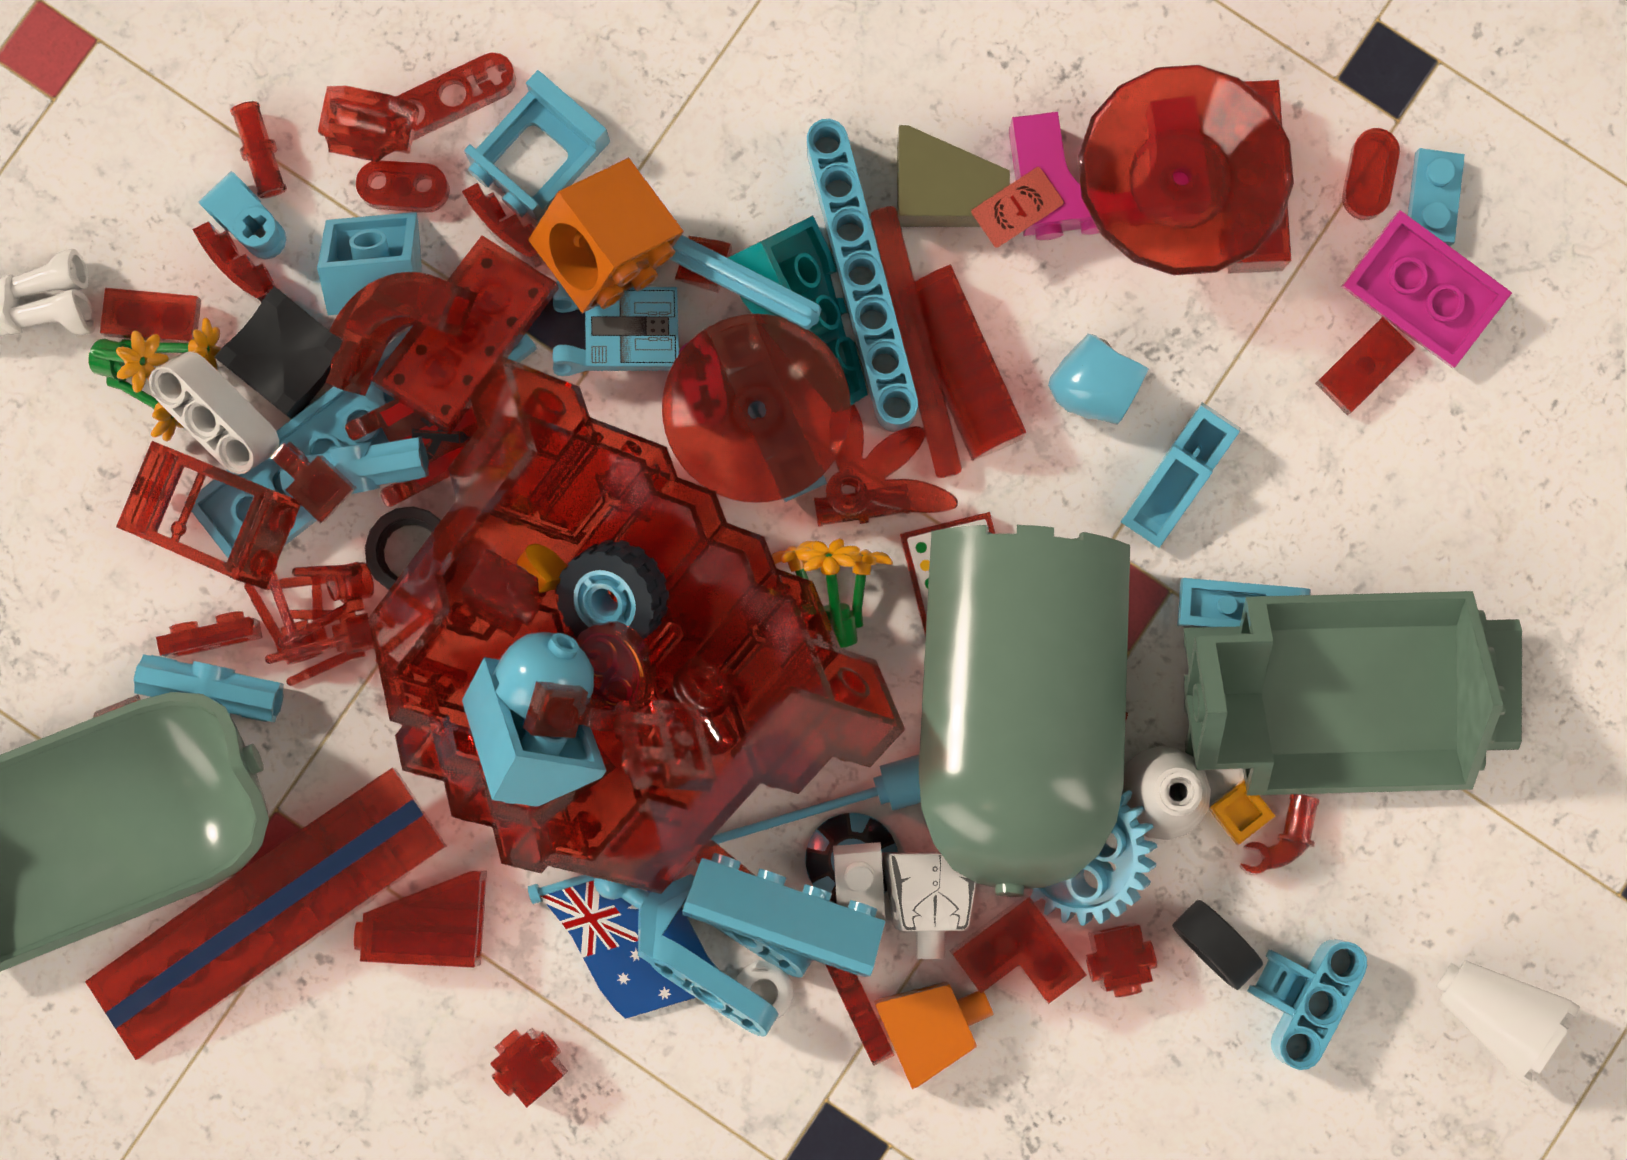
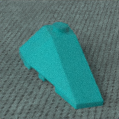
[728,215,868,413]

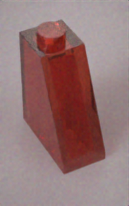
[353,870,487,968]

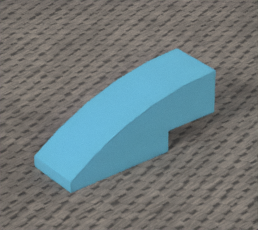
[1121,402,1240,548]

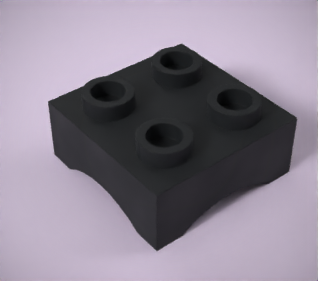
[214,286,353,419]

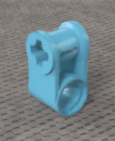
[198,171,287,260]

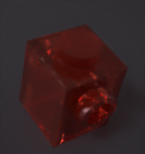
[1085,923,1157,997]
[490,1028,568,1108]

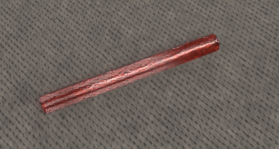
[870,206,962,478]

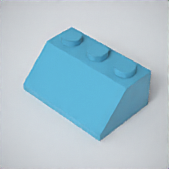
[462,657,606,807]

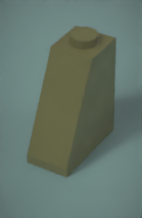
[897,125,1010,227]

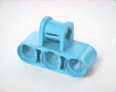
[1247,939,1367,1070]

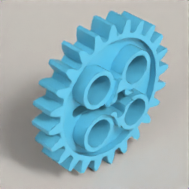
[1028,790,1157,926]

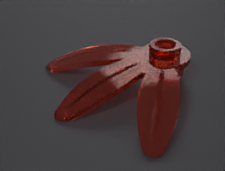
[825,404,958,516]

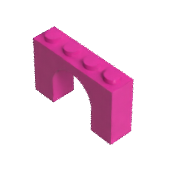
[1009,94,1211,240]

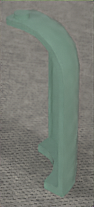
[919,525,1130,897]
[0,692,269,972]

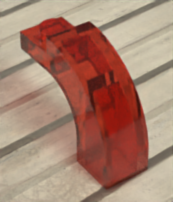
[326,272,478,396]

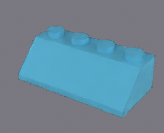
[682,853,885,977]

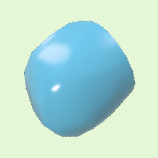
[1048,334,1149,425]

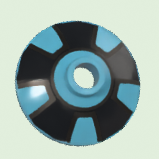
[805,813,898,904]

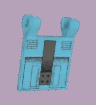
[553,281,679,376]

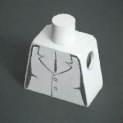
[882,852,976,959]

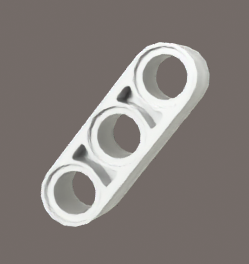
[149,352,279,474]

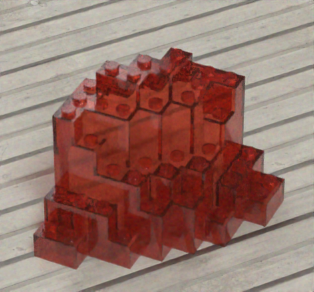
[368,355,905,894]

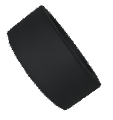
[365,506,458,597]
[1172,900,1263,990]

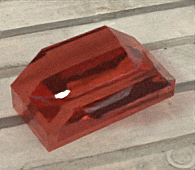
[318,85,420,162]

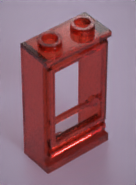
[116,441,302,590]

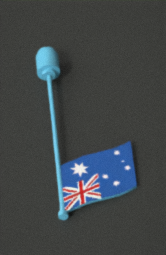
[528,754,921,1019]

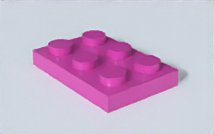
[1341,210,1512,368]

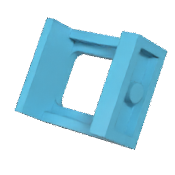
[464,70,610,222]

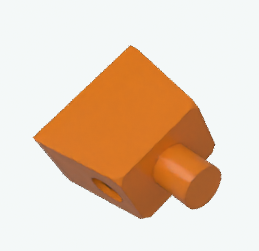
[874,982,994,1089]

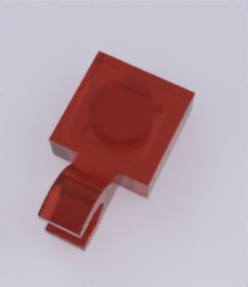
[270,441,357,523]
[523,681,619,738]

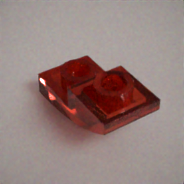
[462,183,543,268]
[192,221,276,304]

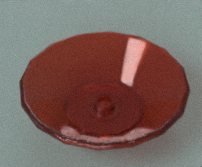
[1078,65,1294,276]

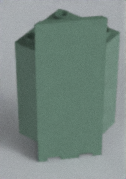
[1184,591,1522,796]

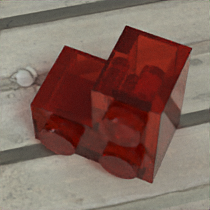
[949,895,1087,1004]

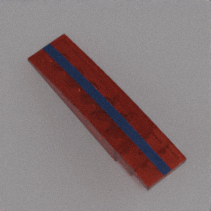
[85,767,448,1060]

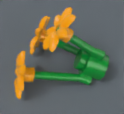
[88,318,221,442]
[766,538,893,649]

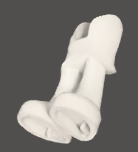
[0,249,96,337]

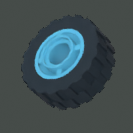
[556,540,669,653]

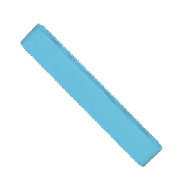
[807,119,918,432]

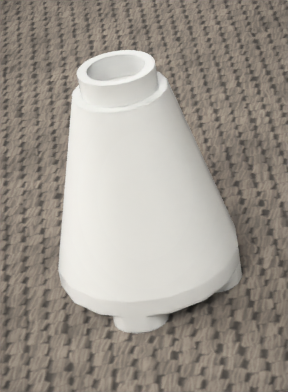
[1122,746,1211,840]

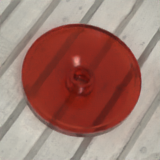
[662,314,851,503]

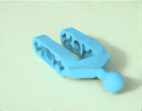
[594,862,813,1037]

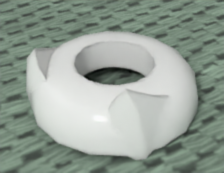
[735,960,794,1019]

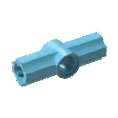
[280,436,429,501]
[133,654,284,722]

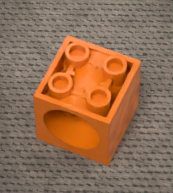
[528,157,684,314]

